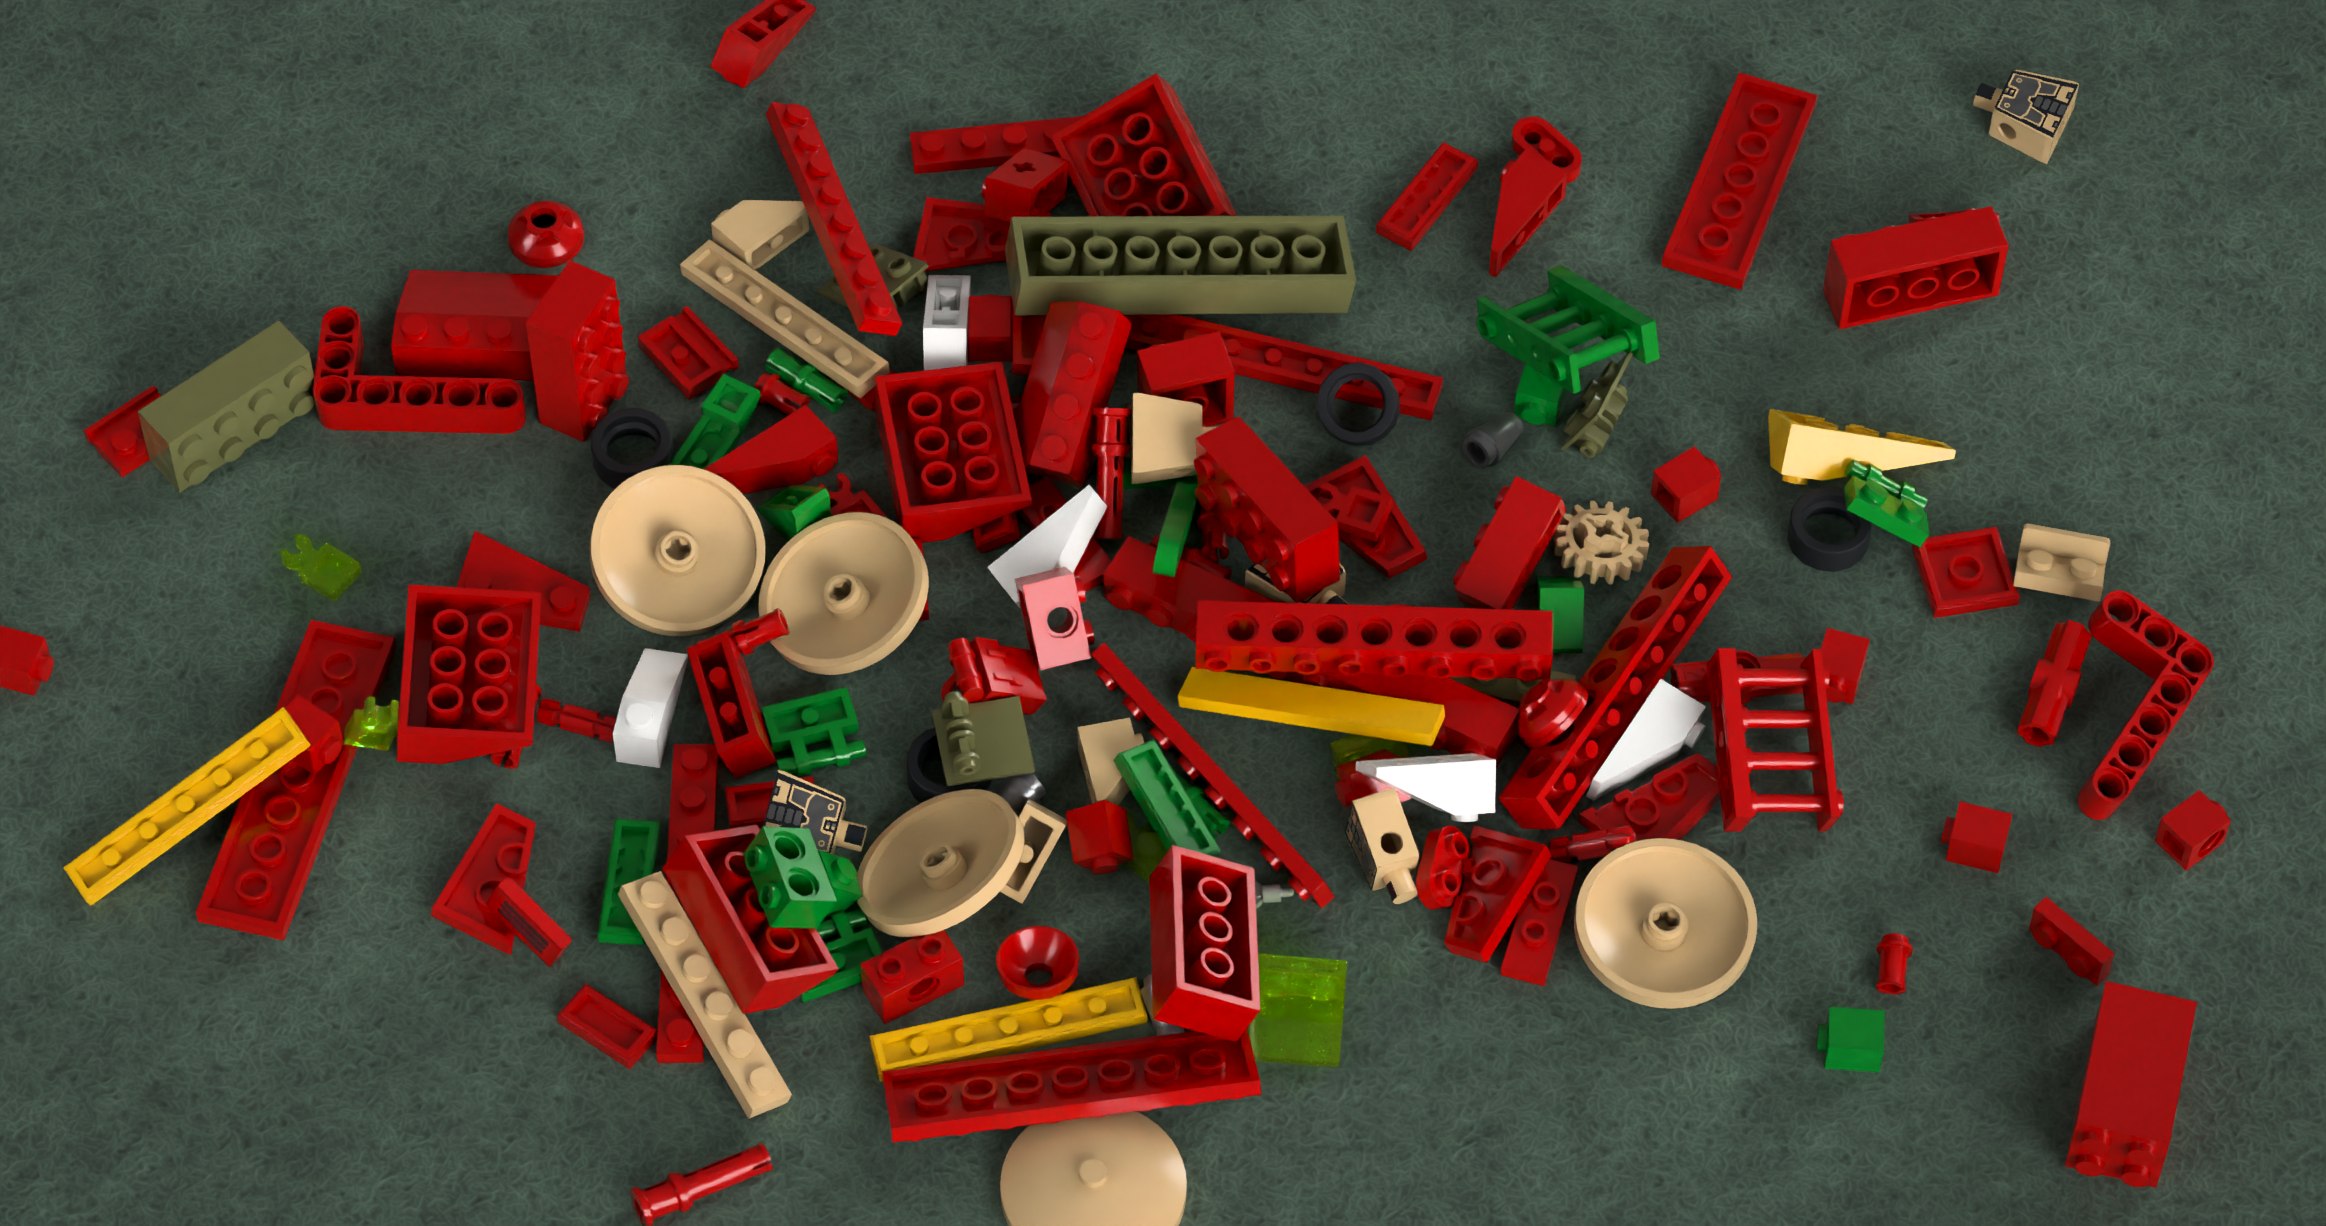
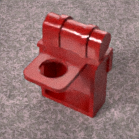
[941,637,1047,715]

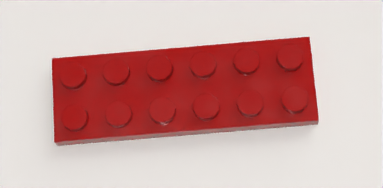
[1661,72,1818,290]

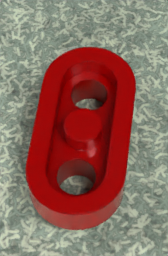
[1511,116,1582,184]
[1416,825,1469,910]

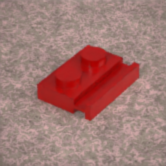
[637,306,739,400]
[84,385,161,478]

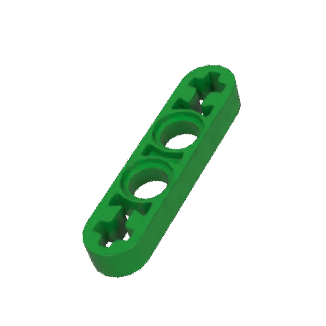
[1153,481,1198,578]

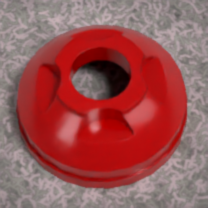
[508,200,584,268]
[1518,678,1589,749]
[996,926,1079,1000]

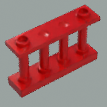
[1706,648,1844,832]

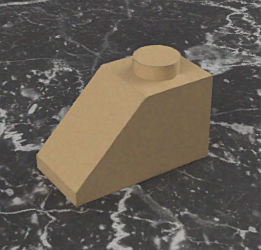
[711,200,809,271]
[1078,717,1144,805]
[1000,798,1067,904]

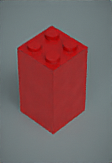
[2065,981,2197,1187]

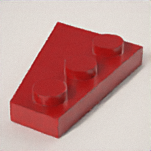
[1579,753,1720,841]

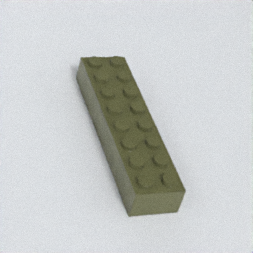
[1005,216,1356,315]

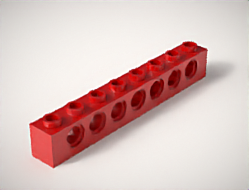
[1498,546,1732,829]
[1196,600,1553,682]

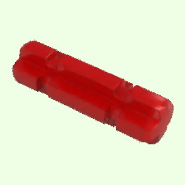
[537,698,617,743]
[1549,825,1637,863]

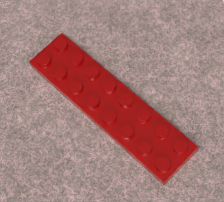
[196,620,396,941]
[882,1029,1261,1143]

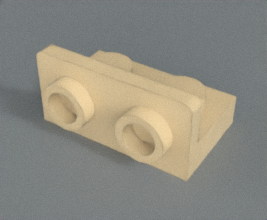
[2013,523,2110,602]

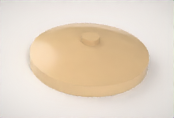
[589,465,766,636]
[759,512,929,675]
[857,789,1024,937]
[1574,838,1757,1009]
[1000,1111,1187,1226]

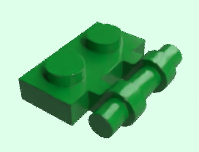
[1844,460,1930,547]
[761,687,867,777]
[799,908,882,1003]

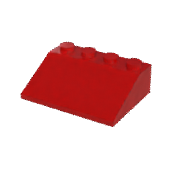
[1051,73,1237,217]
[391,270,559,381]
[874,362,1032,543]
[397,584,541,764]

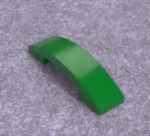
[669,373,761,469]

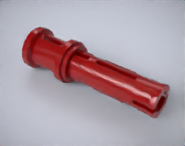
[1092,408,1132,539]
[630,1142,773,1226]

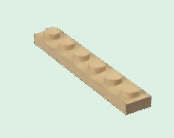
[680,239,890,399]
[618,871,792,1119]

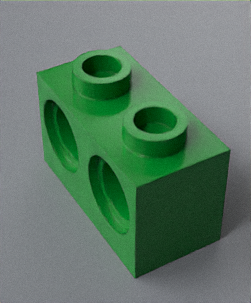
[743,827,837,929]

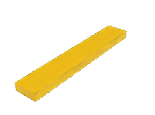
[1178,667,1445,746]
[63,707,311,905]
[869,977,1147,1082]

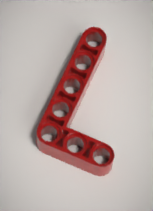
[313,306,527,434]
[2078,590,2214,820]

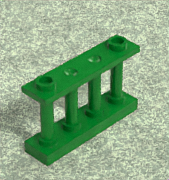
[1476,265,1660,394]

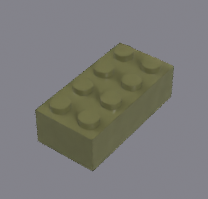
[138,320,315,493]

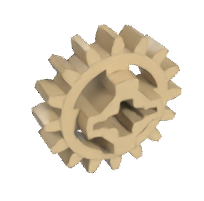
[1554,501,1649,585]

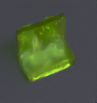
[1249,953,1347,1067]

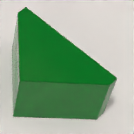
[756,485,831,541]
[1536,576,1584,653]

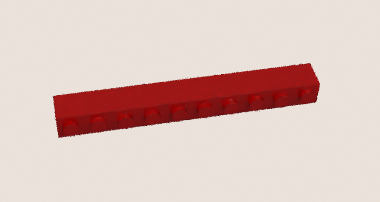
[1104,536,1520,769]

